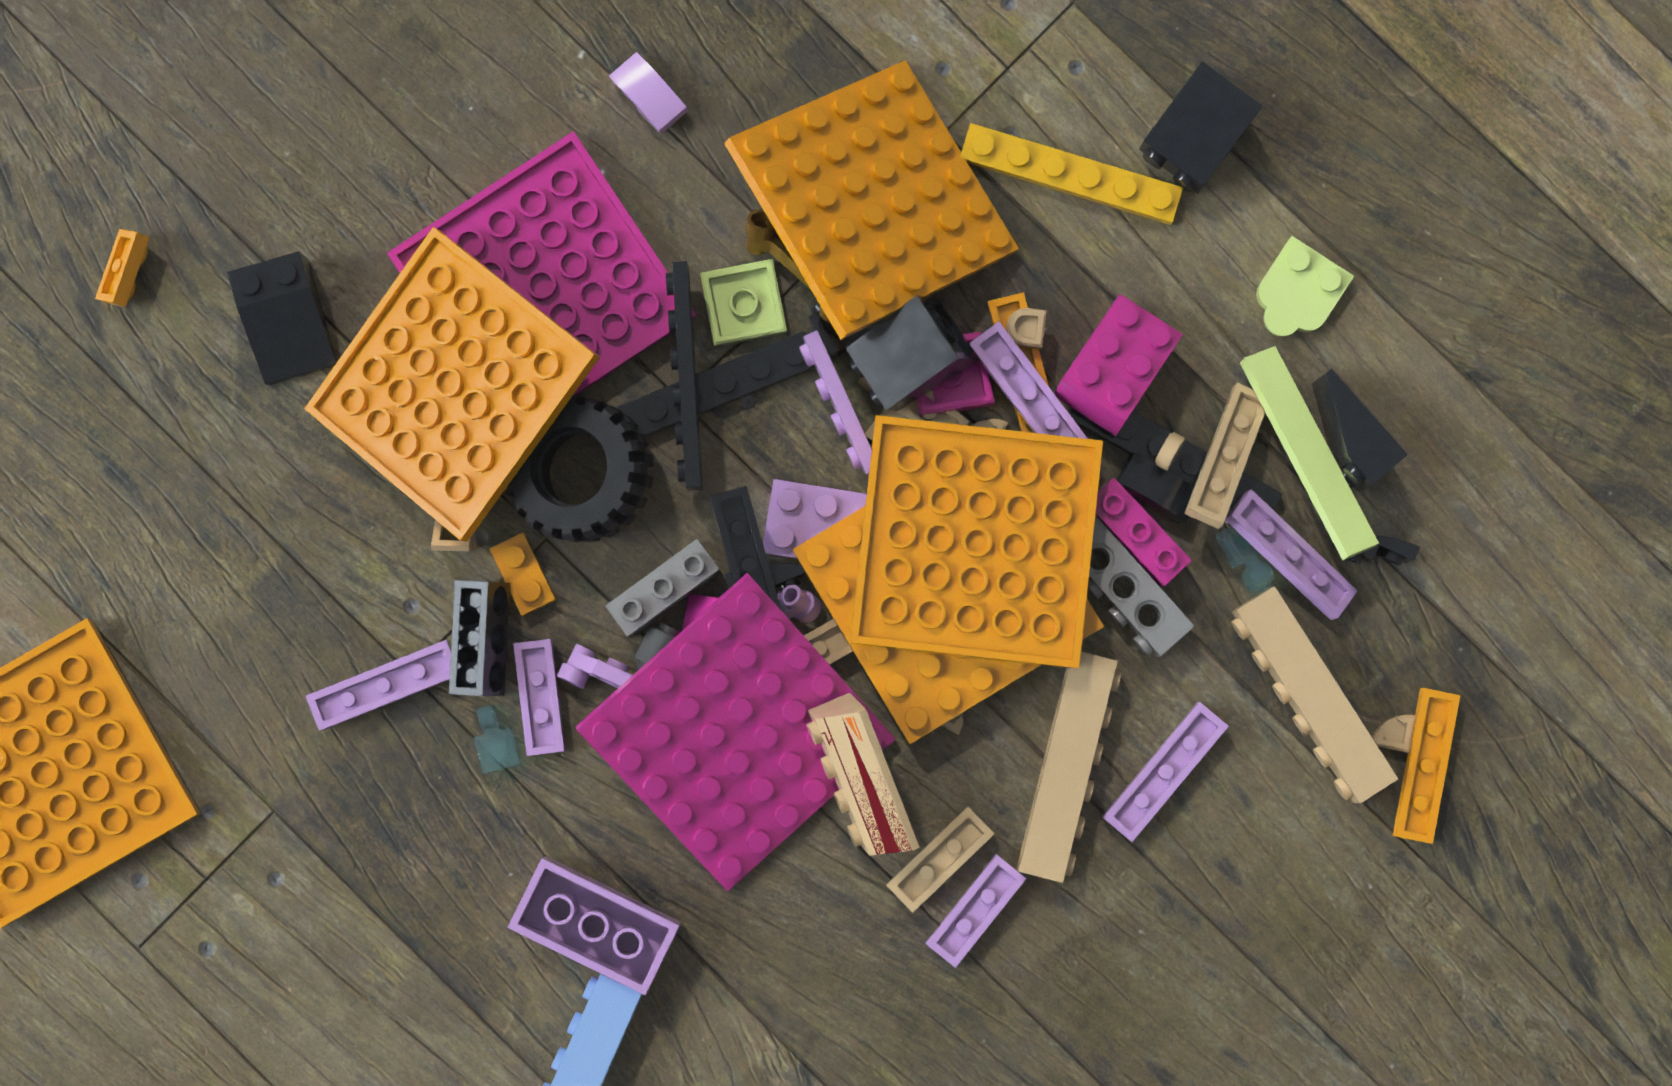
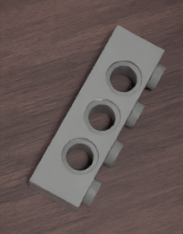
[1087,515,1194,657]

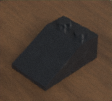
[227,251,337,385]
[1312,368,1408,492]

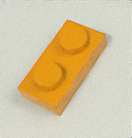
[95,229,150,308]
[489,532,556,616]

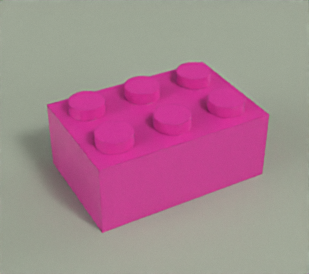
[1054,294,1183,436]

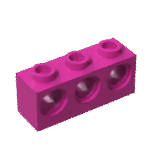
[1095,478,1192,588]

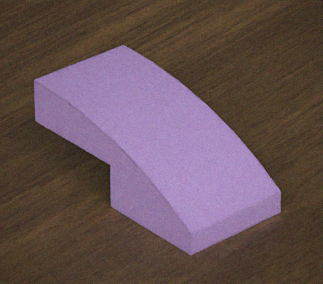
[609,52,689,134]

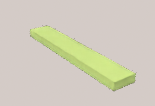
[1240,346,1379,560]

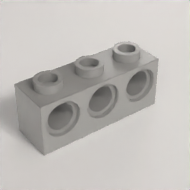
[605,539,721,638]

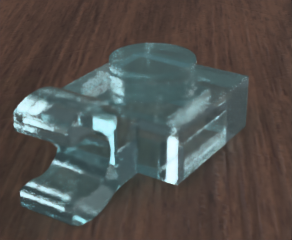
[473,704,521,774]

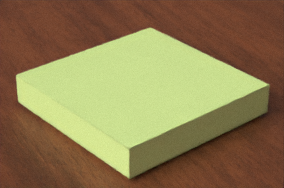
[700,259,787,347]

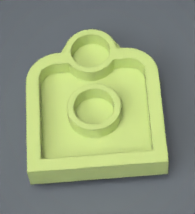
[1256,236,1354,337]

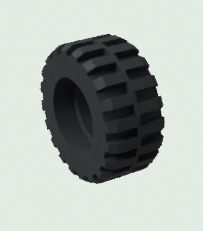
[505,395,654,543]

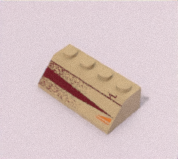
[807,693,920,856]

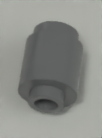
[634,622,679,670]

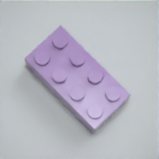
[507,856,682,995]

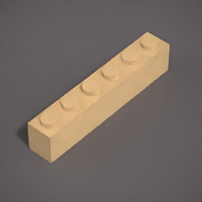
[1231,586,1398,803]
[1016,652,1122,883]

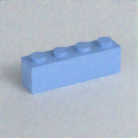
[543,974,642,1086]

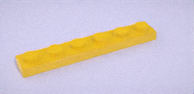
[960,123,1183,225]

